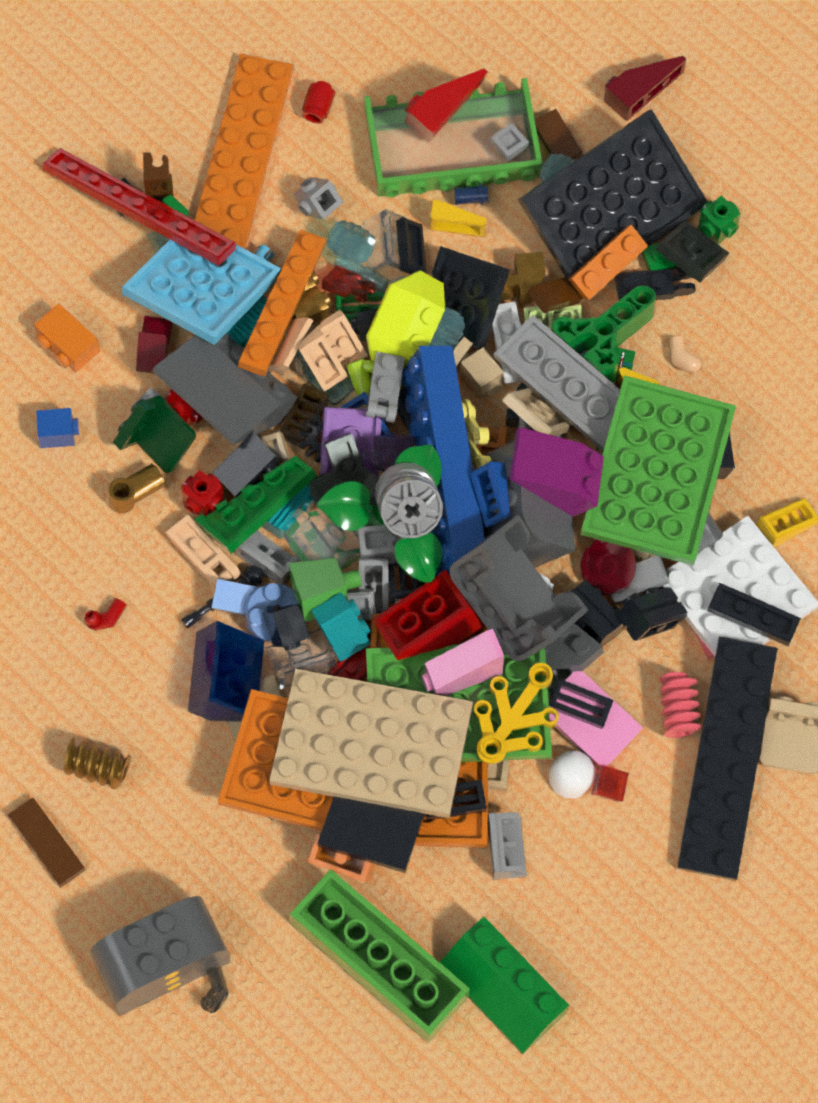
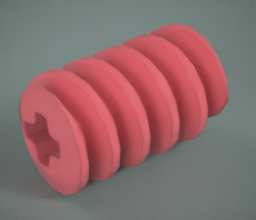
[659,672,702,738]

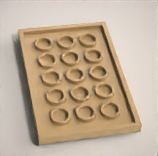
[269,669,473,818]

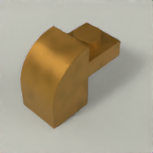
[500,251,545,307]

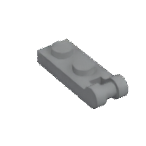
[365,352,405,423]

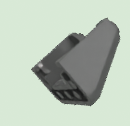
[449,515,588,661]

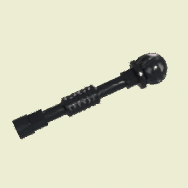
[181,566,263,629]

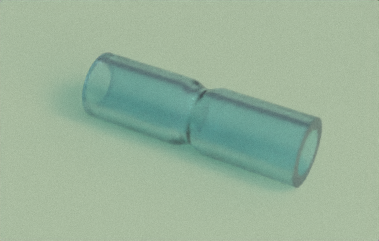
[334,251,389,292]

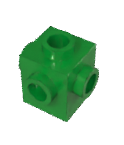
[698,195,741,245]

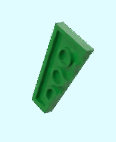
[194,456,317,554]

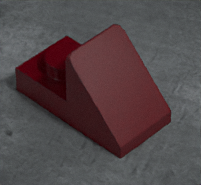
[136,316,173,374]

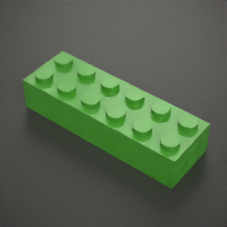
[290,869,470,1043]

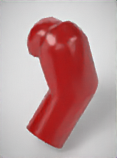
[84,598,127,631]

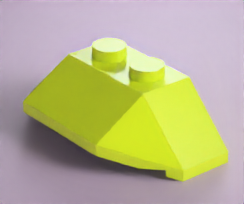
[366,271,445,369]

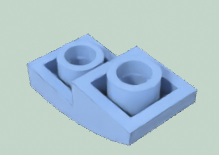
[212,579,274,616]

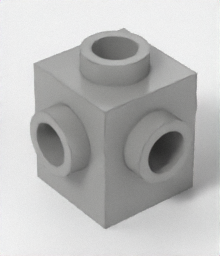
[293,177,343,220]

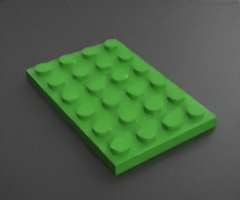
[580,375,736,566]
[366,644,552,762]

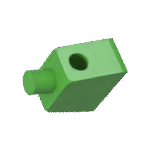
[289,558,362,622]

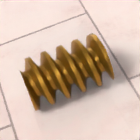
[64,737,131,790]

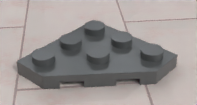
[545,623,604,672]

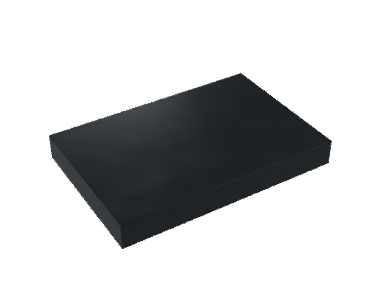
[317,796,424,873]

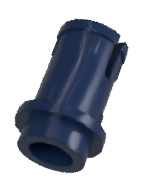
[454,183,489,205]

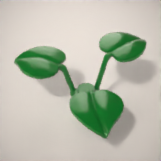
[316,445,442,583]

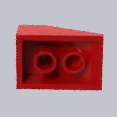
[404,68,488,143]
[373,570,483,660]

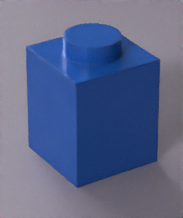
[36,408,80,448]

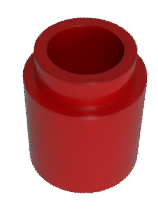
[302,81,336,124]

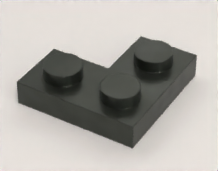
[308,432,364,509]

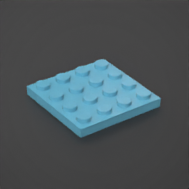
[122,240,281,345]

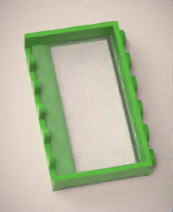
[364,78,543,198]

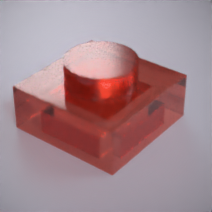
[591,765,629,802]

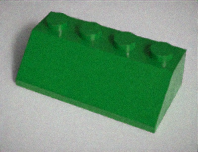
[440,916,569,1055]

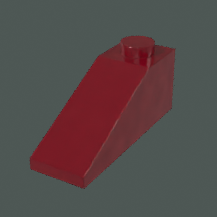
[604,55,686,121]

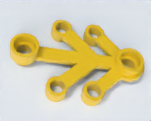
[474,663,559,764]

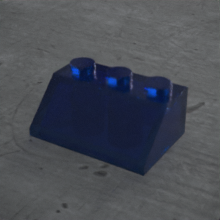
[188,621,264,722]

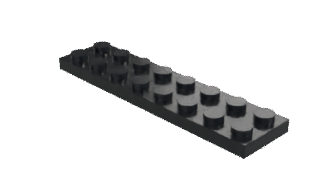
[677,636,778,881]

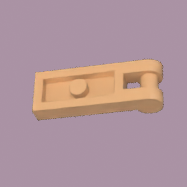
[166,515,241,590]

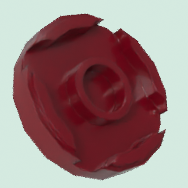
[580,539,636,595]

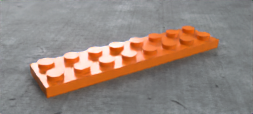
[195,54,294,249]

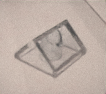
[265,629,335,689]

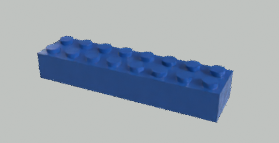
[401,346,485,576]

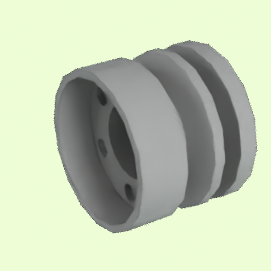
[375,463,443,538]

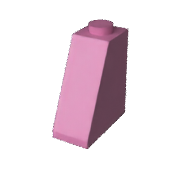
[421,629,504,696]

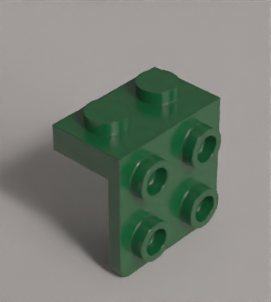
[113,395,196,473]

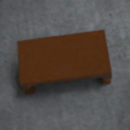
[143,152,174,203]

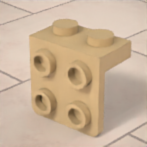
[759,697,818,775]

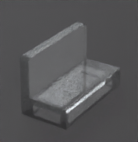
[363,209,406,272]

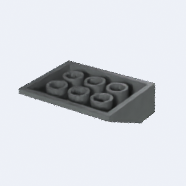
[152,333,297,445]

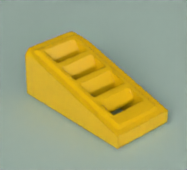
[430,199,487,237]
[756,498,818,548]

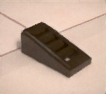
[280,383,329,449]

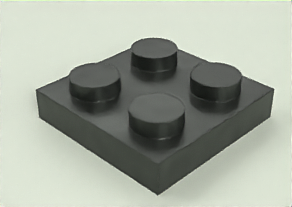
[656,220,729,283]

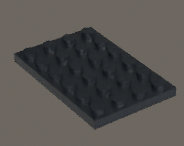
[517,109,708,293]

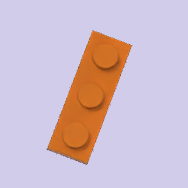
[568,225,648,301]

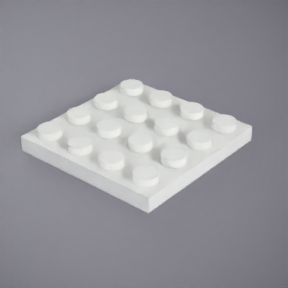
[660,516,818,657]

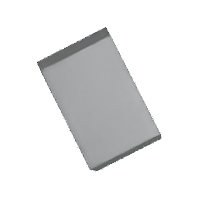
[359,558,388,614]

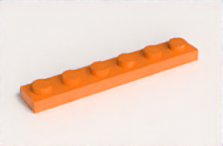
[238,229,326,377]

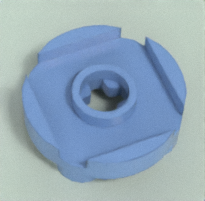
[244,583,298,642]

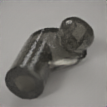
[200,967,229,1013]

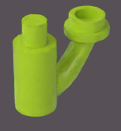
[346,358,402,406]

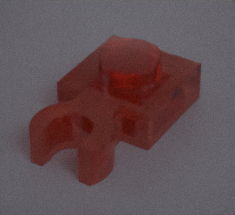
[322,265,375,303]

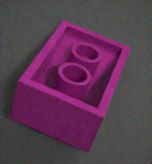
[509,427,604,517]

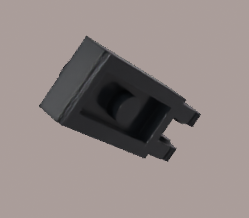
[614,267,696,301]

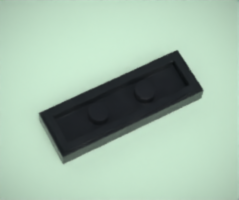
[707,583,801,647]

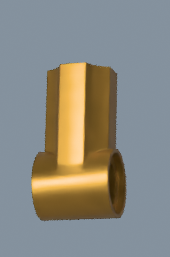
[108,463,165,513]

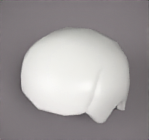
[549,750,596,798]

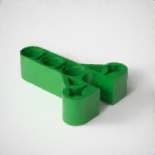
[551,286,656,382]

